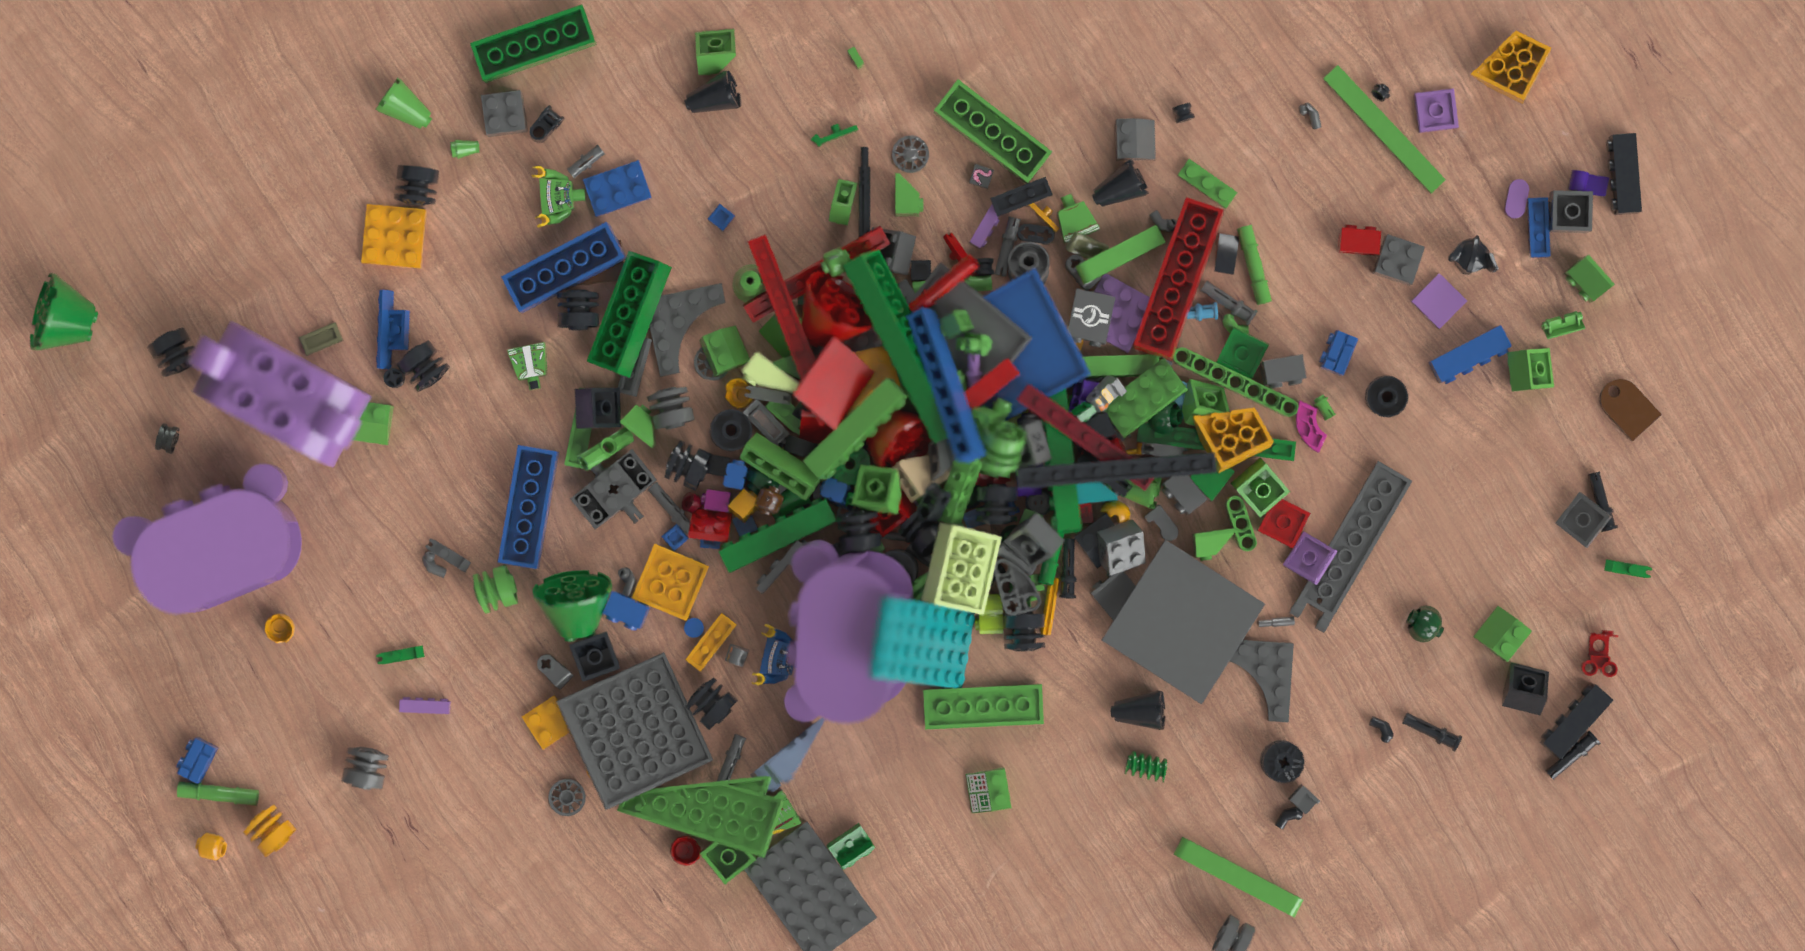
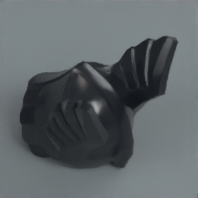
[1448,235,1499,275]

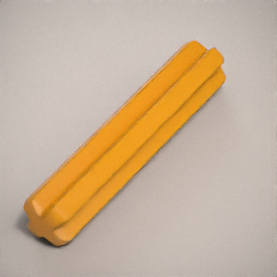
[1040,578,1059,635]

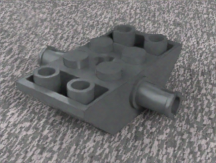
[571,449,657,530]

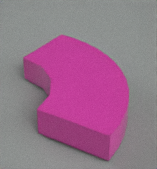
[1295,400,1327,453]

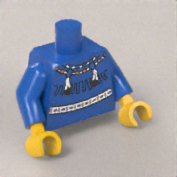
[751,624,795,685]

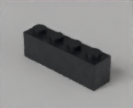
[1606,133,1642,215]
[1540,684,1614,759]

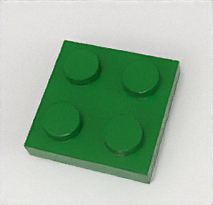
[1216,327,1269,379]

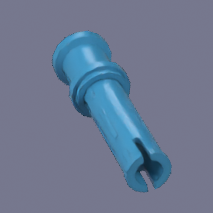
[1187,302,1218,321]

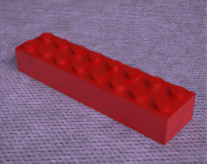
[1133,197,1224,362]

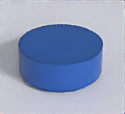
[684,618,704,638]

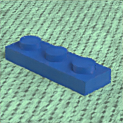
[1527,197,1551,258]

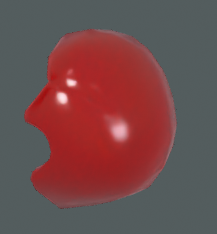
[670,836,701,866]

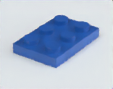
[583,160,652,217]

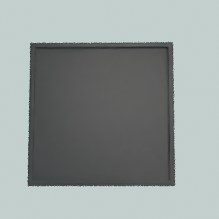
[874,262,1033,389]
[1101,540,1265,704]

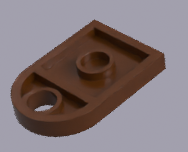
[1600,379,1662,441]

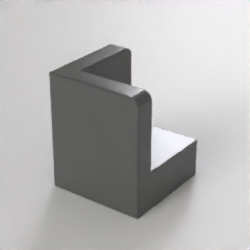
[1288,784,1321,814]

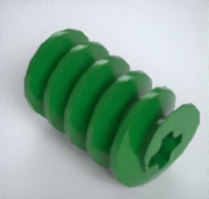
[1124,751,1168,783]

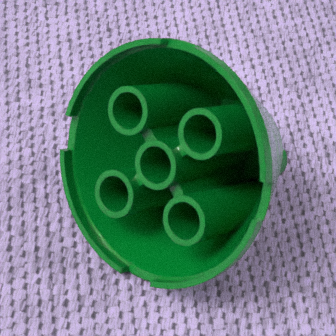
[30,273,98,351]
[532,570,612,642]

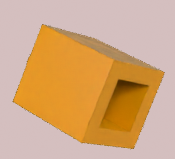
[728,489,758,524]

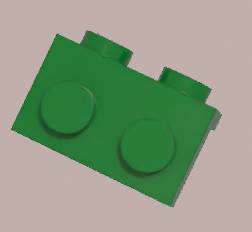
[827,823,875,870]

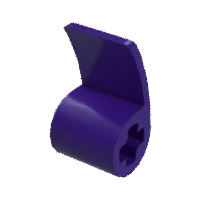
[1568,170,1609,197]

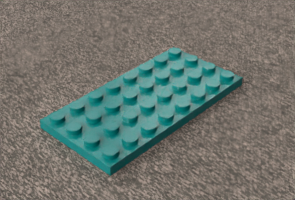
[868,596,975,688]

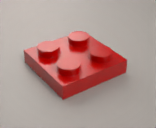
[1257,499,1311,549]
[688,509,732,543]

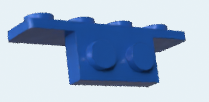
[376,290,410,370]

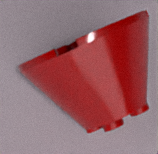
[801,271,873,347]
[865,408,932,469]

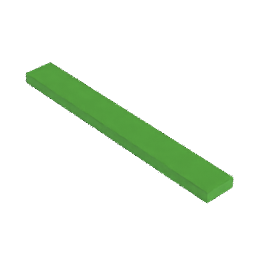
[1323,65,1446,194]

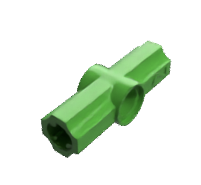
[577,427,634,471]

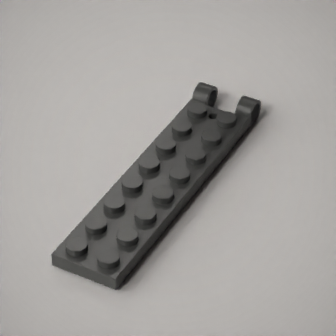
[1289,461,1412,633]

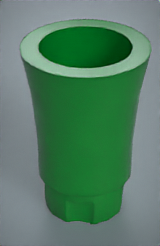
[772,489,813,520]

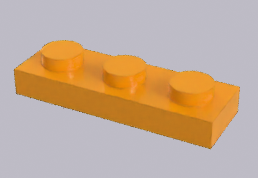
[685,613,737,672]

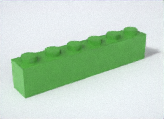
[803,378,909,479]

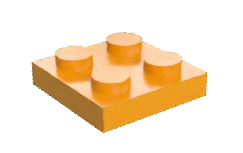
[522,695,570,750]

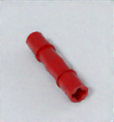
[909,255,979,312]

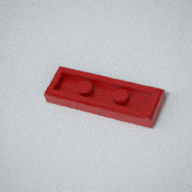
[964,358,1020,410]

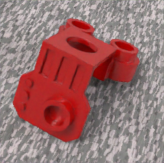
[1581,630,1619,677]

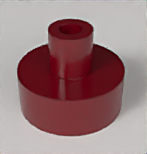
[682,492,703,513]

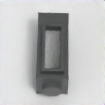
[743,399,790,447]

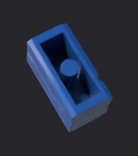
[1319,330,1358,376]
[723,460,748,490]
[820,478,855,511]
[176,737,219,784]

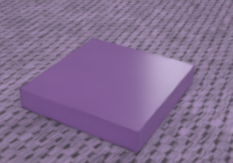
[1414,88,1459,133]
[1411,273,1467,329]
[1283,531,1337,585]

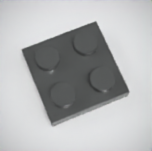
[1556,492,1612,548]
[756,559,789,594]

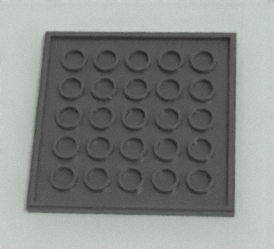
[556,652,713,810]

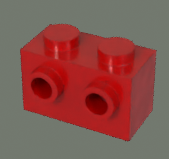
[1338,224,1381,256]

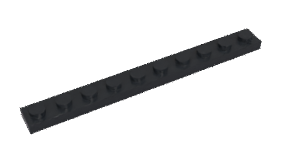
[1016,452,1216,489]

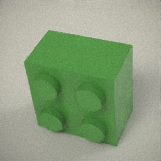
[700,842,757,885]

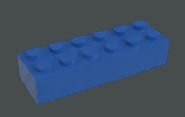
[501,222,626,313]
[498,445,559,569]

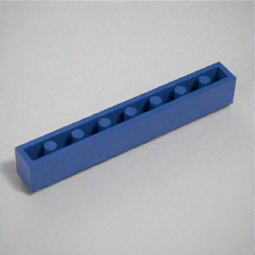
[907,308,985,463]

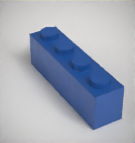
[1428,325,1512,384]

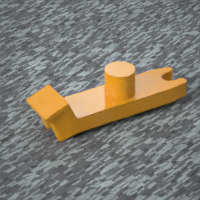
[1027,203,1059,232]

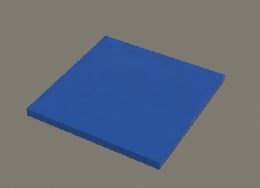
[980,268,1091,422]

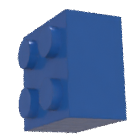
[603,591,651,631]

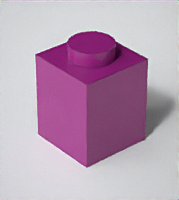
[701,489,731,512]

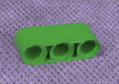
[1225,496,1257,551]

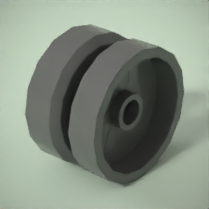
[1211,914,1256,951]

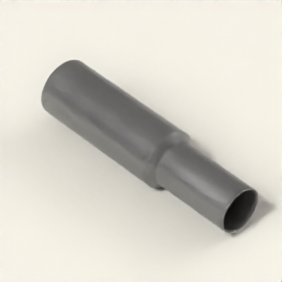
[1258,616,1295,627]

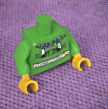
[531,166,585,228]

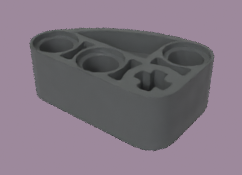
[994,559,1041,615]

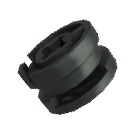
[155,423,180,454]

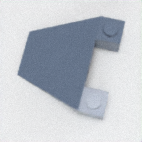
[750,718,825,793]

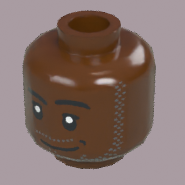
[755,485,784,516]

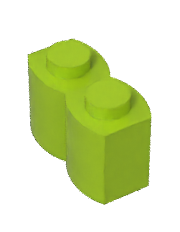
[975,594,1003,634]

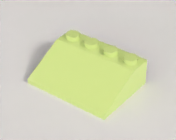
[742,353,799,393]
[922,523,1001,615]

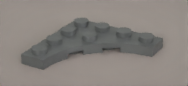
[650,283,726,377]
[1230,640,1294,723]

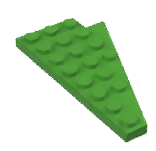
[617,776,784,858]

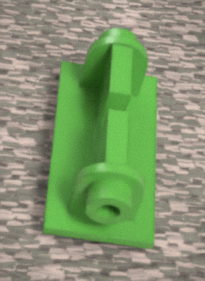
[1541,311,1585,339]

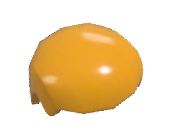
[725,378,754,409]
[1100,500,1131,523]
[264,613,295,643]

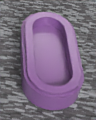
[1504,179,1529,219]

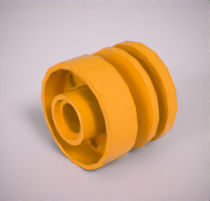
[243,804,297,858]

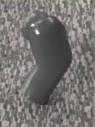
[422,551,447,578]

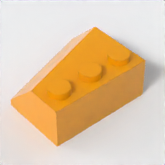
[1470,30,1551,104]
[1193,407,1274,473]

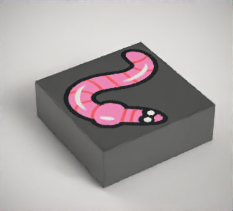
[969,164,994,189]

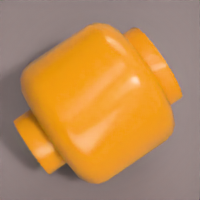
[195,833,227,861]

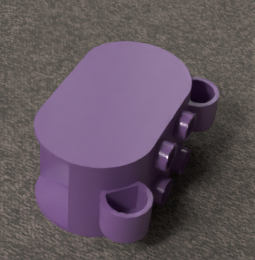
[188,321,372,467]
[113,464,302,614]
[784,540,913,723]

